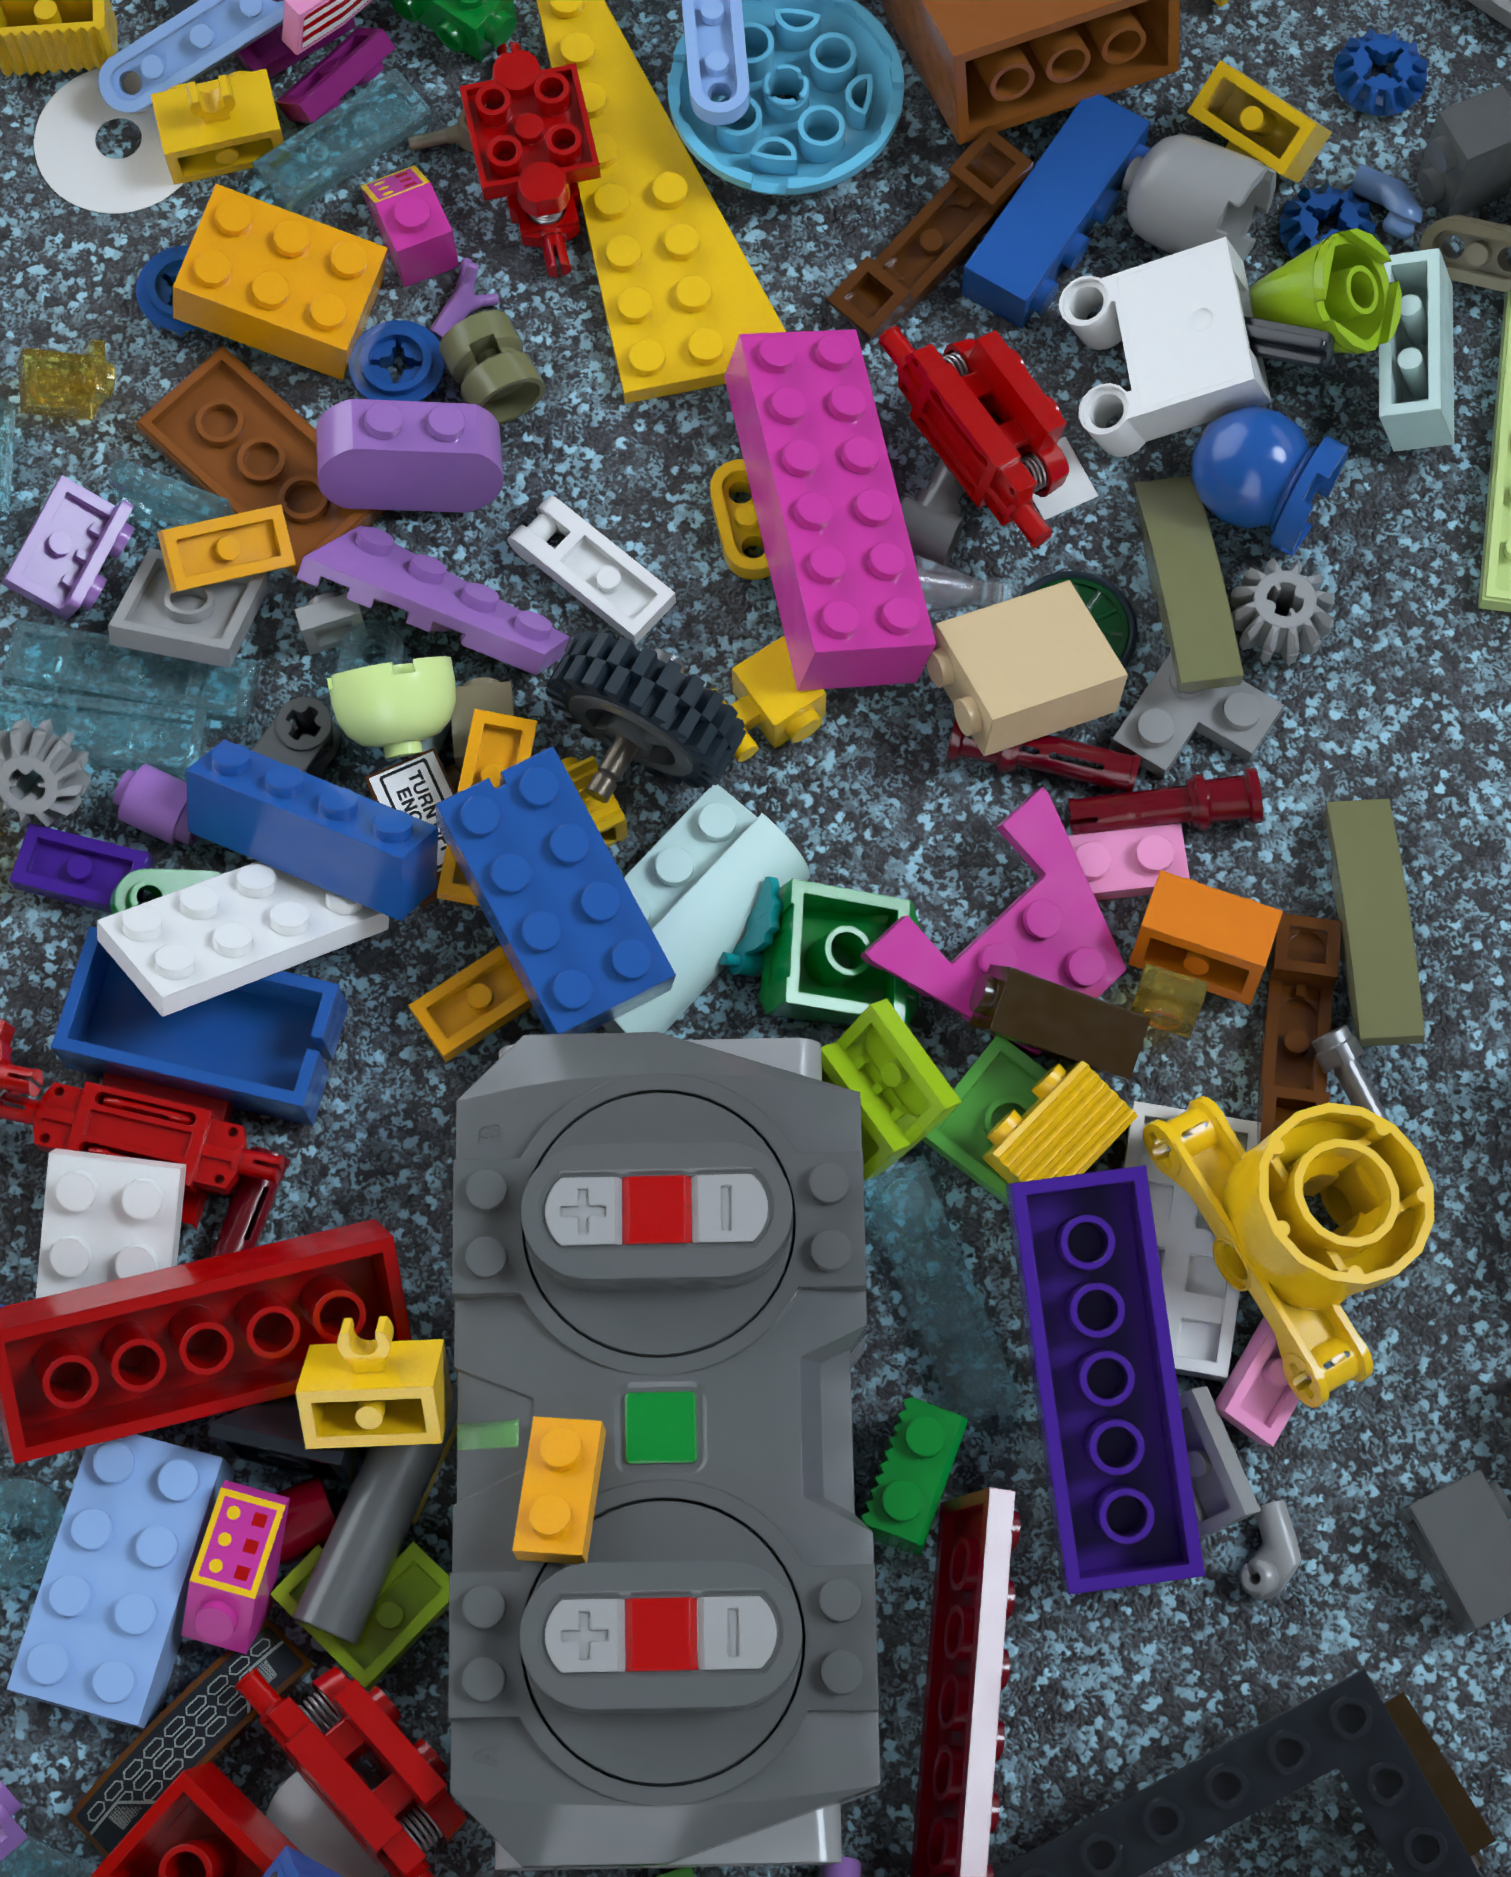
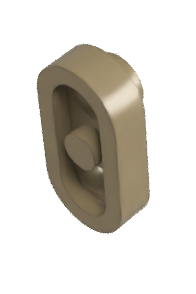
[1420,215,1511,292]

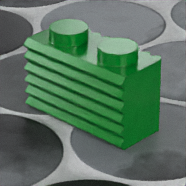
[860,1397,968,1556]

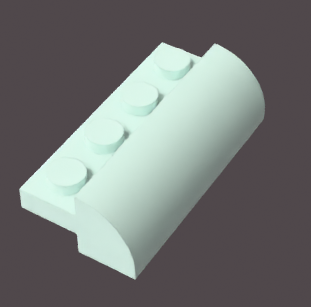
[602,784,810,1034]

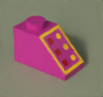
[360,165,459,288]
[181,1480,290,1654]

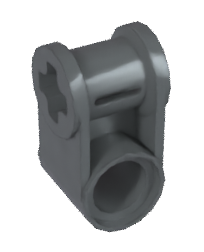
[250,697,342,779]

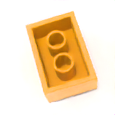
[173,184,388,381]

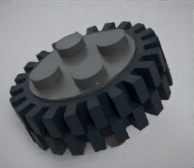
[545,631,746,803]

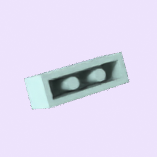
[1379,248,1454,452]

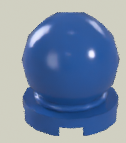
[1191,405,1349,557]

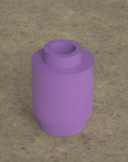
[113,763,199,847]

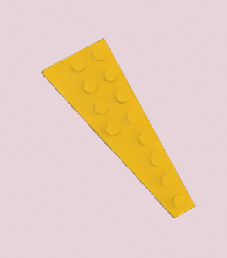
[536,0,786,404]

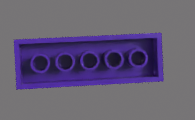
[1005,1165,1205,1595]

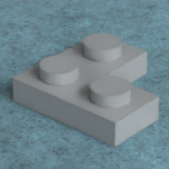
[1110,652,1284,779]

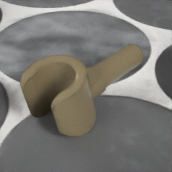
[408,109,473,152]

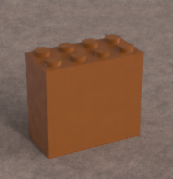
[882,0,1180,145]

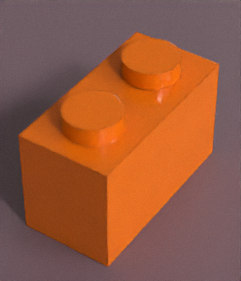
[1128,870,1283,1006]

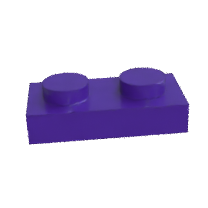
[9,823,154,913]

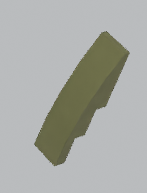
[1133,476,1244,693]
[1324,799,1425,1047]

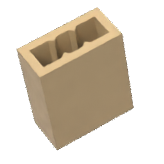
[926,580,1128,756]

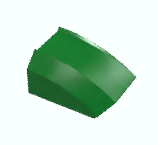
[758,878,920,1025]

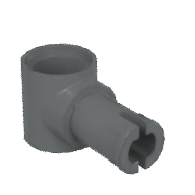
[901,458,965,569]

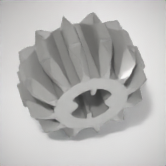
[1229,557,1334,666]
[0,717,92,827]

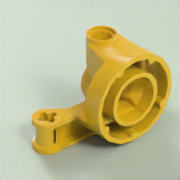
[1143,1096,1434,1408]

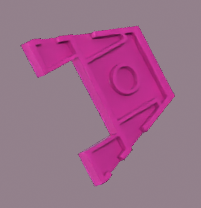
[860,787,1127,1057]

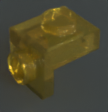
[17,339,115,420]
[1130,964,1209,1038]

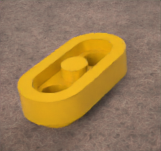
[710,459,770,580]

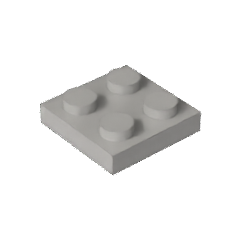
[108,548,268,668]

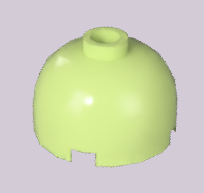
[327,656,456,759]

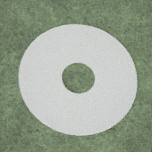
[34,68,183,214]

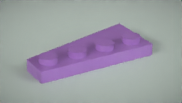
[296,525,570,675]

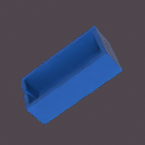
[436,746,676,1034]
[51,926,349,1127]

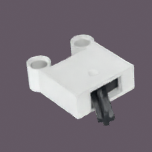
[1059,237,1335,457]

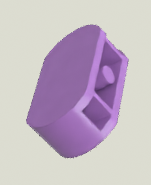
[316,399,504,513]

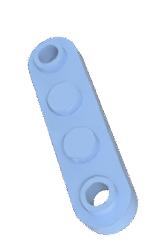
[98,0,284,113]
[681,0,750,126]

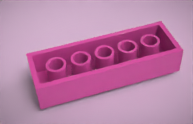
[724,329,936,691]

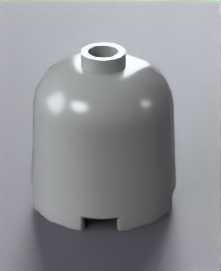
[1123,134,1276,262]

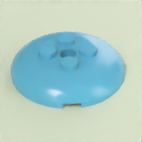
[668,0,904,196]

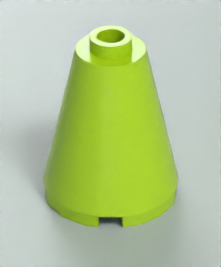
[1248,228,1402,354]

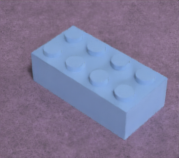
[7,1434,236,1730]

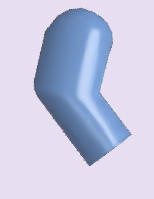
[1351,164,1423,240]

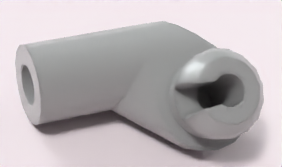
[1240,1500,1302,1600]

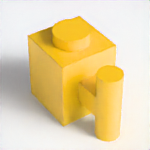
[711,636,826,762]

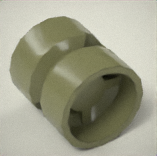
[439,310,546,425]

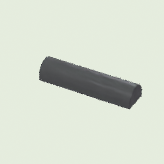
[292,1383,458,1646]

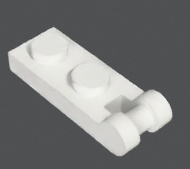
[507,495,676,645]

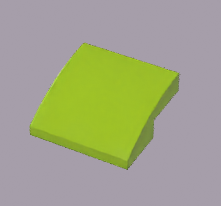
[821,998,962,1185]

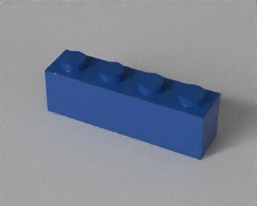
[961,94,1150,329]
[186,739,438,921]

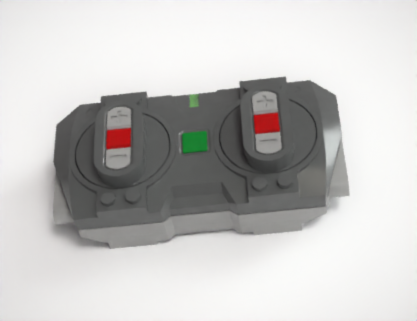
[448,1032,881,1871]

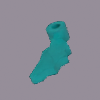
[719,876,783,977]

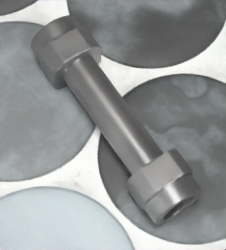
[1312,1025,1412,1143]

